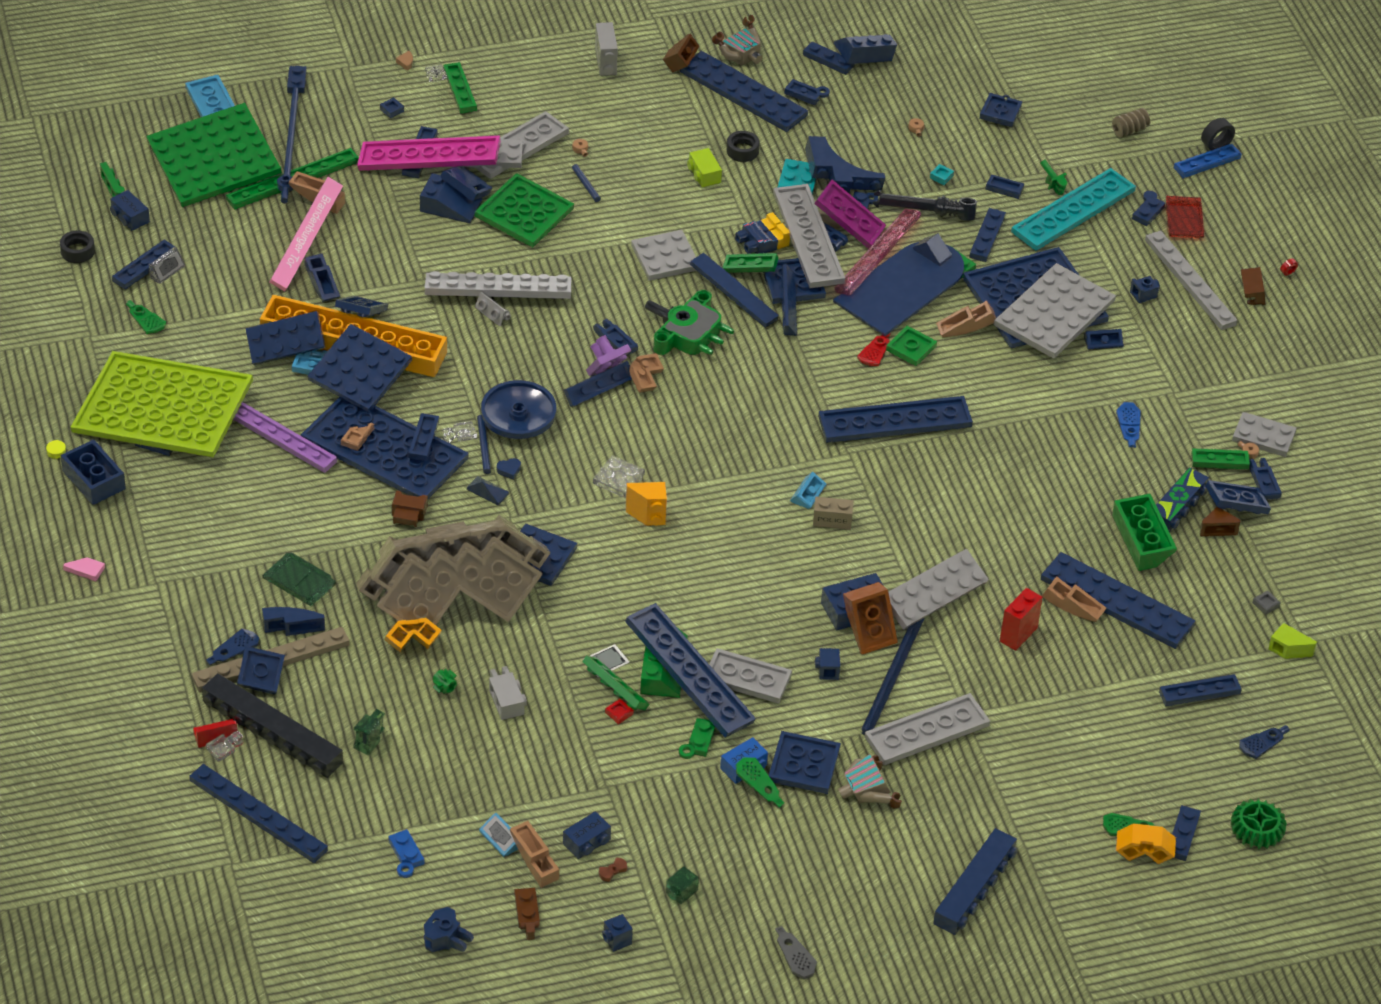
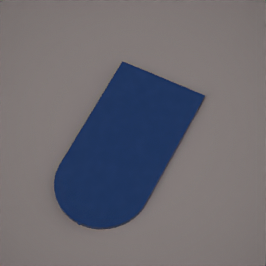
[833,242,964,336]

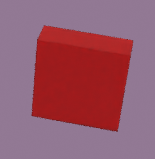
[605,698,634,725]

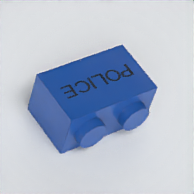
[720,737,768,784]

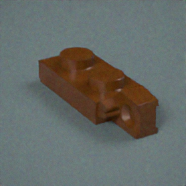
[514,887,540,940]

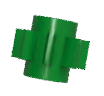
[433,669,457,694]

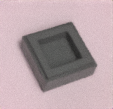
[1252,590,1281,615]

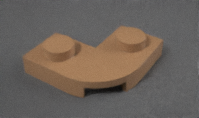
[630,353,664,392]

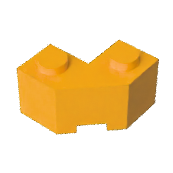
[385,618,442,652]
[1116,824,1176,864]

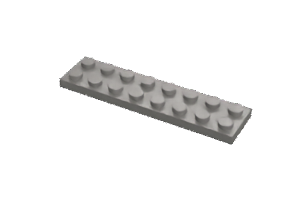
[773,184,845,288]
[425,271,571,299]

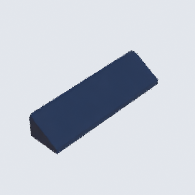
[781,264,797,336]

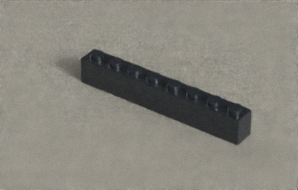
[202,673,343,778]

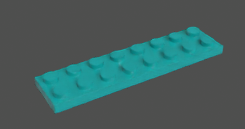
[1011,168,1136,251]

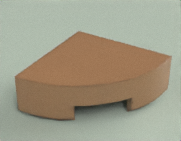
[396,51,413,71]

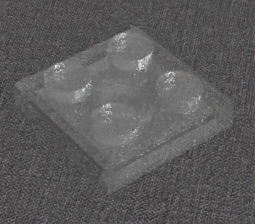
[593,455,645,498]

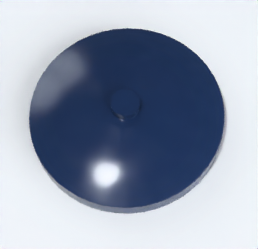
[481,380,556,439]

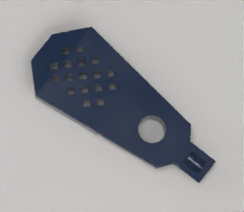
[206,629,260,665]
[1239,725,1290,759]

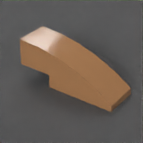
[289,171,345,214]
[936,301,996,337]
[1042,576,1106,622]
[510,821,560,888]

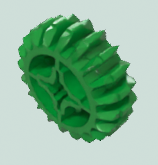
[1230,798,1287,850]

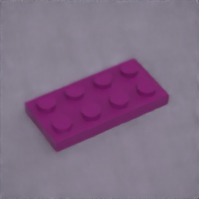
[814,180,886,249]

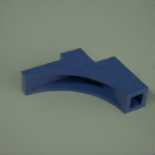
[805,136,886,193]

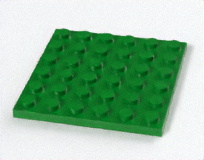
[146,102,282,207]

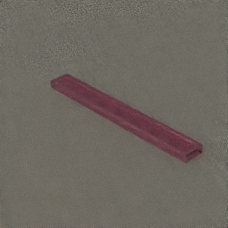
[834,209,921,295]

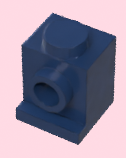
[1130,276,1160,303]

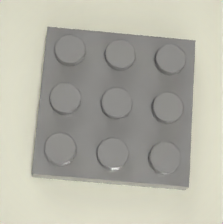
[631,230,697,281]

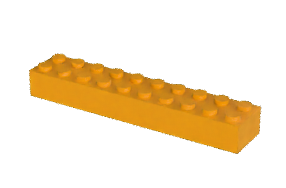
[260,295,447,377]

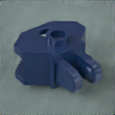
[424,907,474,952]

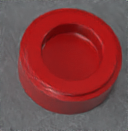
[1280,258,1298,276]

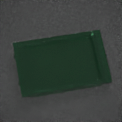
[262,552,336,606]

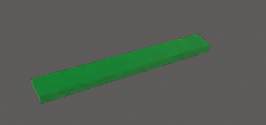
[226,148,359,210]

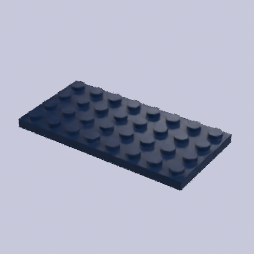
[301,397,469,499]

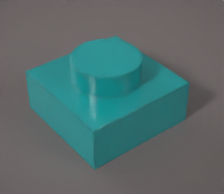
[930,164,954,185]

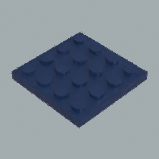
[307,324,412,413]

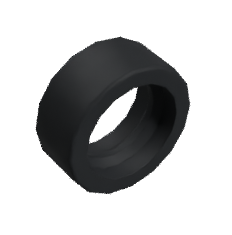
[1201,118,1235,150]
[726,131,760,162]
[60,230,95,263]

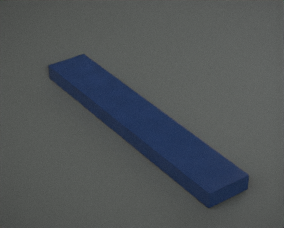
[690,253,779,328]

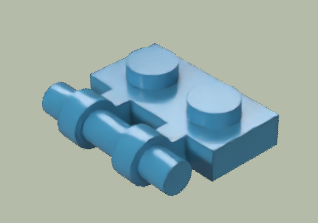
[292,350,328,375]

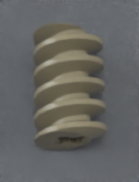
[1112,108,1151,138]

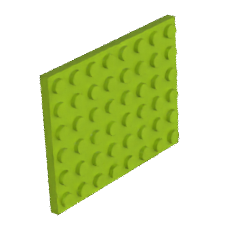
[70,351,253,458]

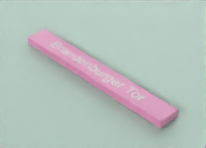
[269,177,343,292]

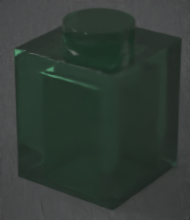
[666,866,699,904]

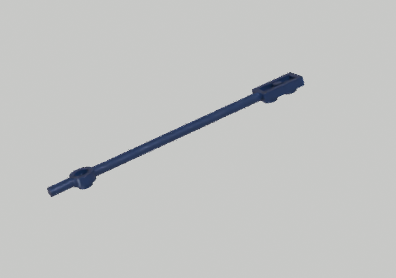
[277,66,307,204]

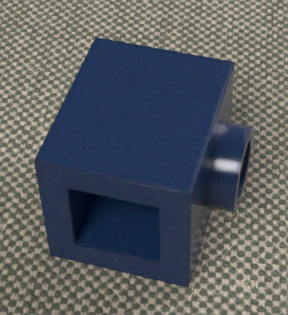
[815,648,840,680]
[602,914,633,952]

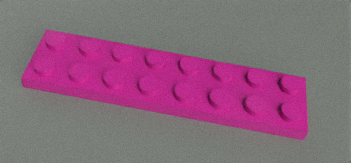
[357,135,501,171]

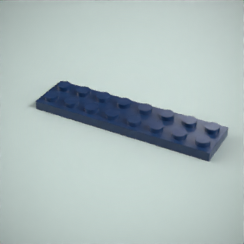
[680,50,808,132]
[818,396,973,443]
[1040,552,1196,649]
[625,603,756,738]

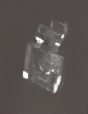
[442,421,477,443]
[206,731,244,762]

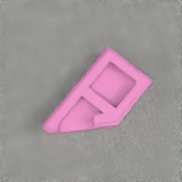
[63,558,105,581]

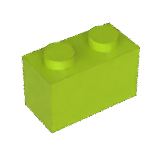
[687,148,722,188]

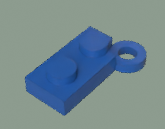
[388,829,424,878]

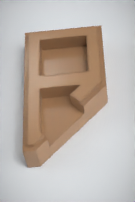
[341,423,374,451]

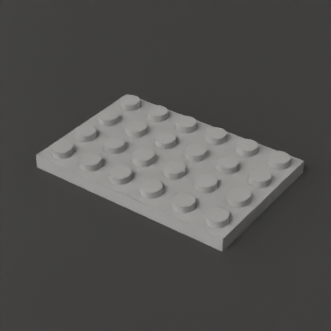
[994,263,1116,358]

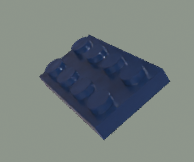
[245,311,325,365]

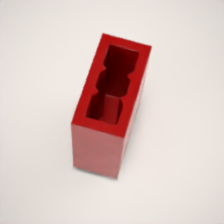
[999,587,1043,651]

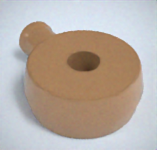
[908,118,925,137]
[572,139,589,157]
[1238,441,1259,459]

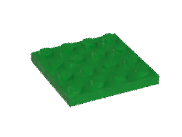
[475,173,574,248]

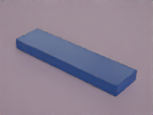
[1174,144,1242,178]

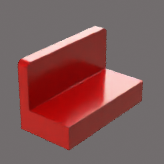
[193,719,238,748]

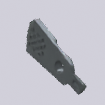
[775,926,817,979]

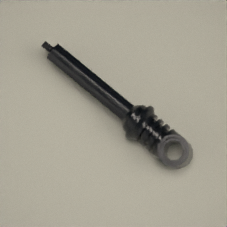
[873,190,977,221]

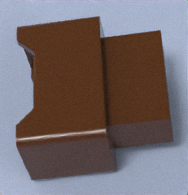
[391,491,428,527]

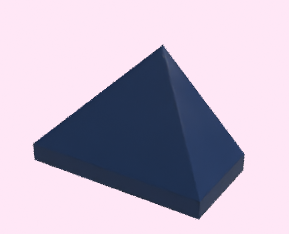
[467,476,509,505]

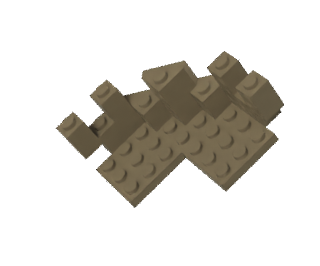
[356,515,550,625]

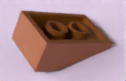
[843,582,898,655]

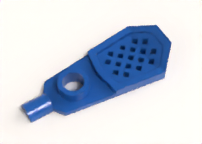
[1116,402,1141,448]

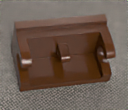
[1241,267,1266,305]

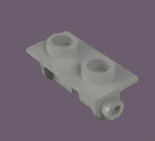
[475,292,511,326]

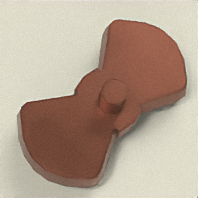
[598,857,628,882]

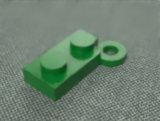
[679,718,716,759]

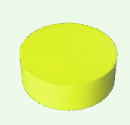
[46,440,66,459]

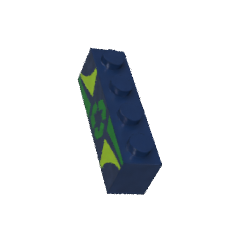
[1156,467,1209,532]

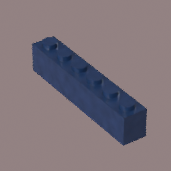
[933,828,1018,935]

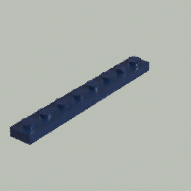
[189,764,328,863]

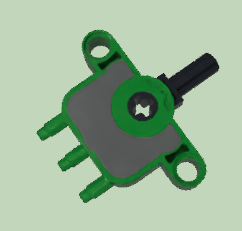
[645,290,734,355]

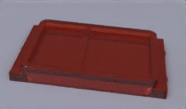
[1165,196,1204,238]

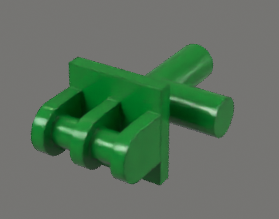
[1040,160,1068,195]

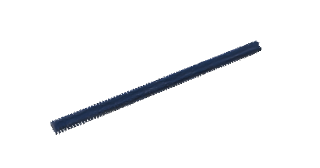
[861,618,924,735]

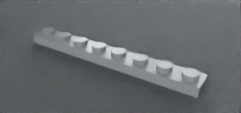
[1145,231,1238,331]

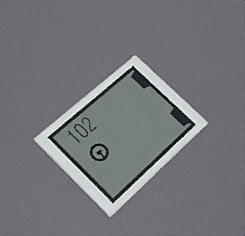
[590,644,629,677]

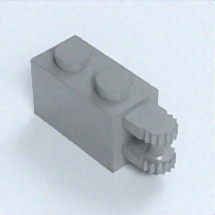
[489,666,527,720]

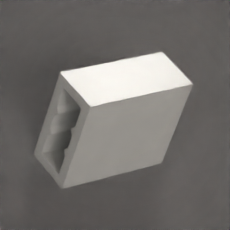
[595,22,618,76]

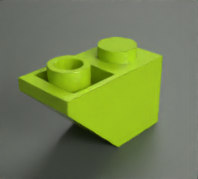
[1268,623,1317,659]

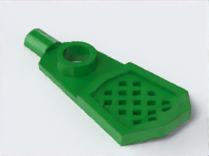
[126,300,166,334]
[735,757,785,808]
[1103,813,1155,836]

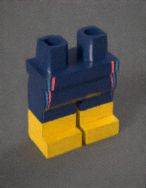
[735,212,790,254]

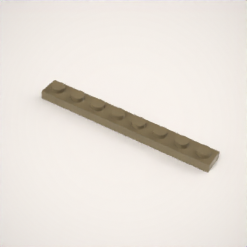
[191,627,350,692]

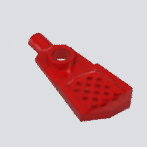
[857,333,891,366]

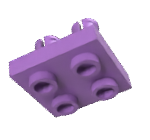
[586,335,631,376]

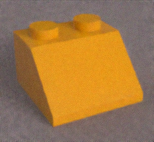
[626,482,667,526]

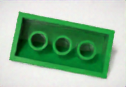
[1112,493,1177,571]
[640,627,688,698]

